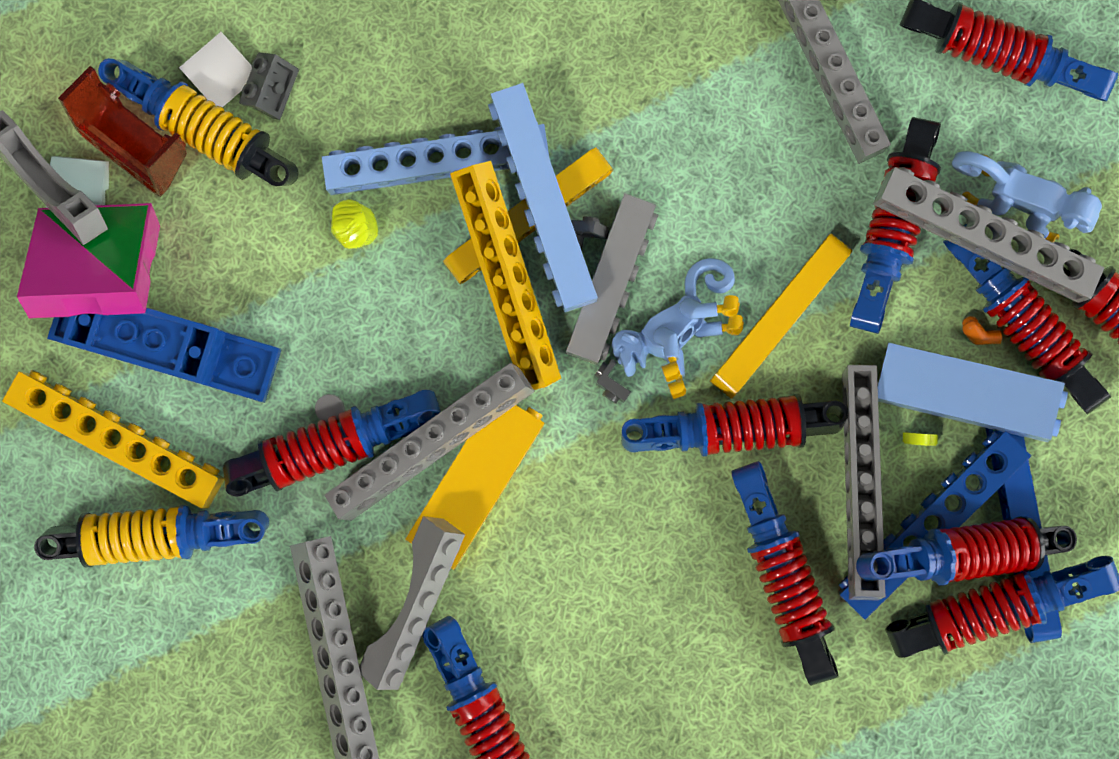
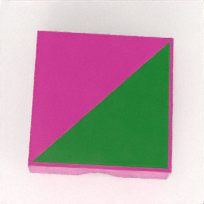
[17,203,160,318]

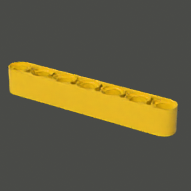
[443,147,614,284]
[710,233,853,399]

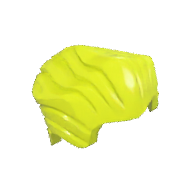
[331,199,378,249]

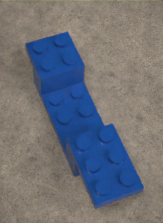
[47,308,282,403]

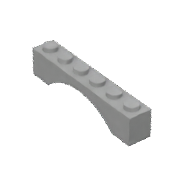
[0,110,108,245]
[359,516,465,690]

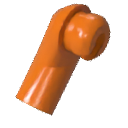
[962,316,1002,345]

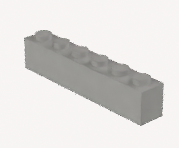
[566,193,659,365]

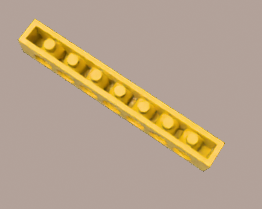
[450,161,561,390]
[2,370,224,509]

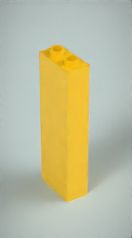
[405,405,545,570]

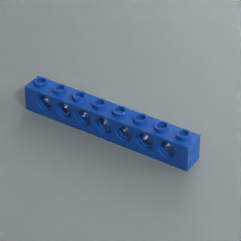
[838,431,1032,620]

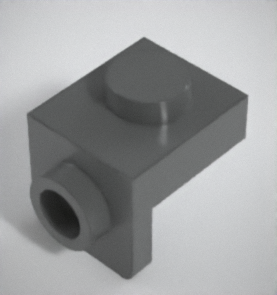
[571,216,609,251]
[594,359,631,404]

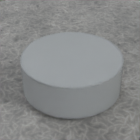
[315,394,345,423]

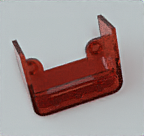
[58,66,187,197]

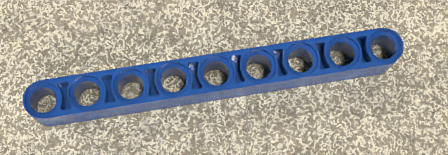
[985,428,1062,643]

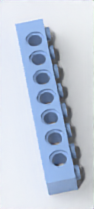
[322,122,549,195]

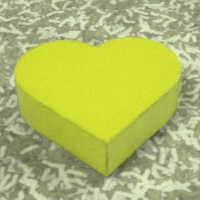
[902,432,938,446]

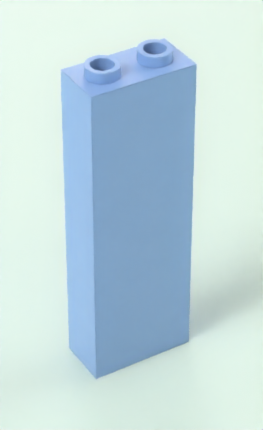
[878,343,1068,442]

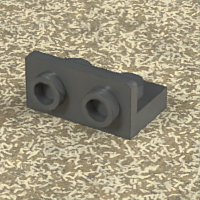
[239,52,299,120]

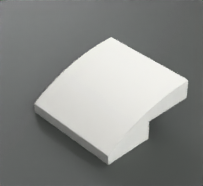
[179,32,252,107]

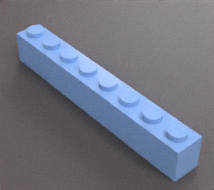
[488,83,598,313]

